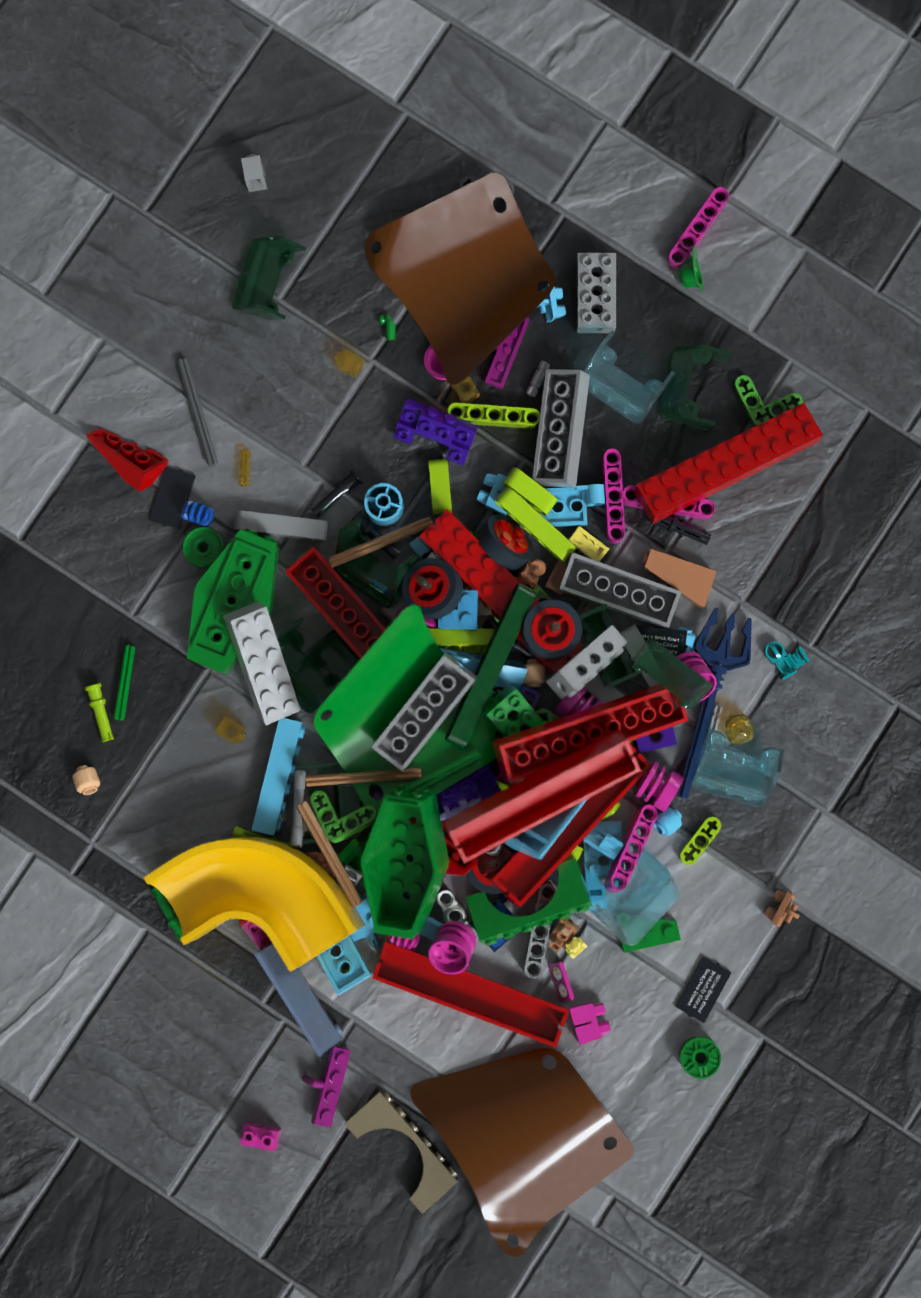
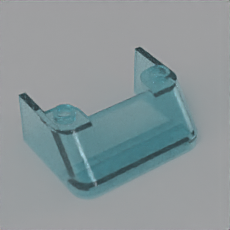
[584,330,675,423]

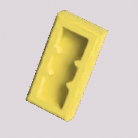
[568,526,609,562]

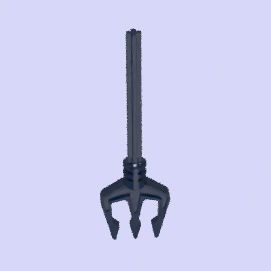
[676,608,752,799]

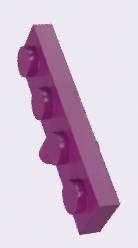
[485,318,530,390]
[302,1046,351,1127]

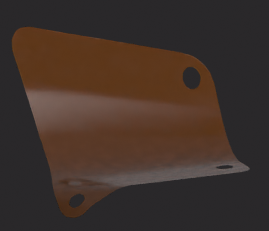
[365,173,555,385]
[410,1048,633,1257]

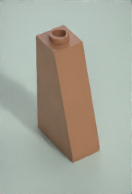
[642,549,717,609]

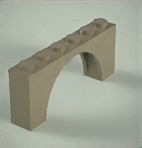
[344,1090,458,1214]

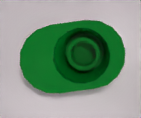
[678,246,704,291]

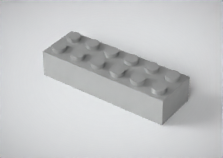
[532,369,590,488]
[559,552,682,628]
[224,601,301,725]
[372,653,477,772]

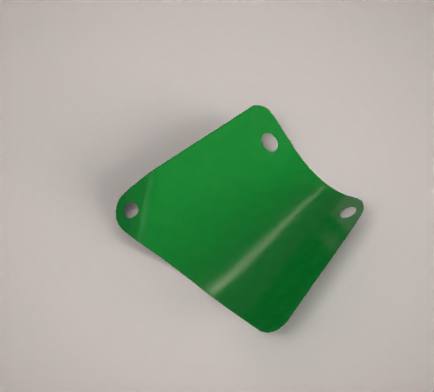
[314,605,497,815]

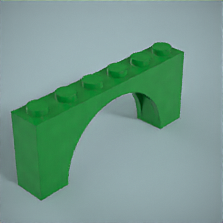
[466,858,593,946]

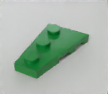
[615,914,681,953]

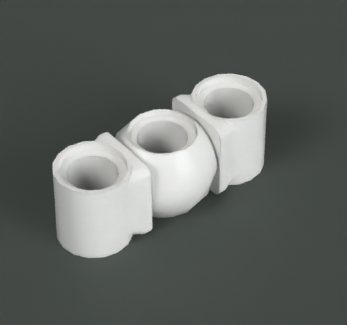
[437,890,472,929]

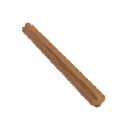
[328,517,433,568]
[305,768,422,786]
[297,801,362,907]

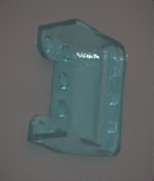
[692,729,784,807]
[589,849,680,946]

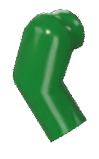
[379,314,395,340]

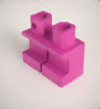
[569,1002,611,1045]
[240,1121,281,1151]

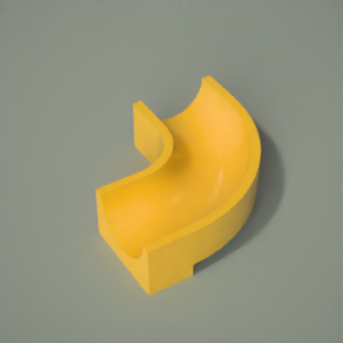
[143,837,366,972]

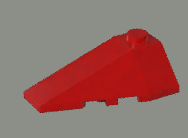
[87,428,169,492]

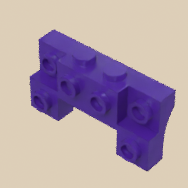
[393,398,478,466]
[436,764,501,823]

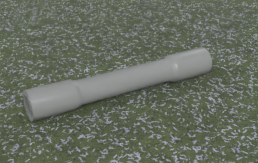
[290,770,306,848]

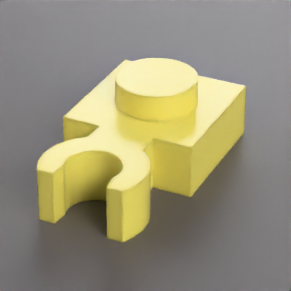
[565,936,587,959]

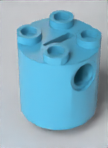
[364,483,404,527]

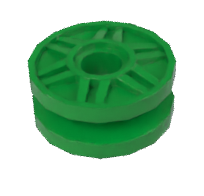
[183,527,225,569]
[679,1035,722,1079]

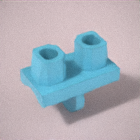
[537,284,566,322]
[584,826,624,861]

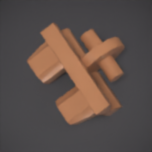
[516,558,546,588]
[764,890,800,927]
[548,918,580,952]

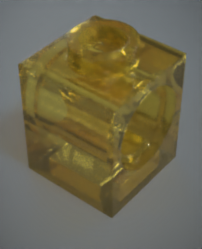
[334,348,365,379]
[452,376,480,403]
[215,716,247,745]

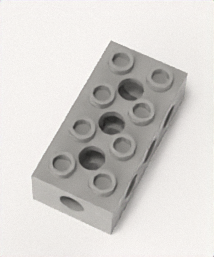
[577,253,616,333]
[546,625,628,700]

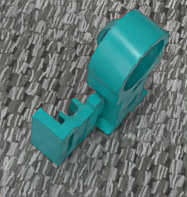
[764,641,810,680]

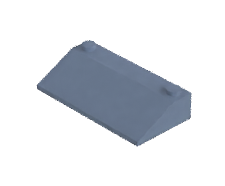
[255,944,343,1056]

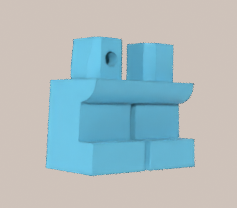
[477,473,507,517]

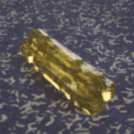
[239,449,251,487]

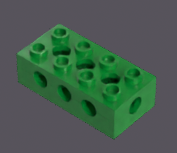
[482,684,545,738]

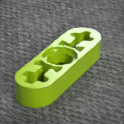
[679,817,721,865]

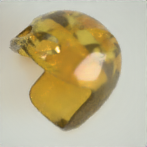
[724,712,754,745]

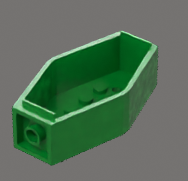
[187,528,280,676]
[361,784,449,939]

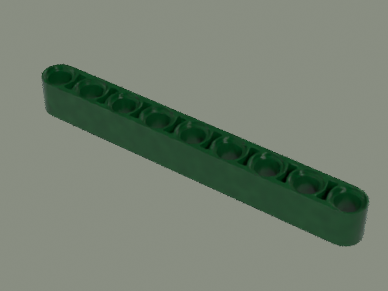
[445,583,536,749]

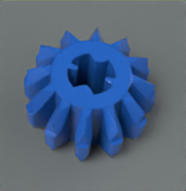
[181,501,214,527]

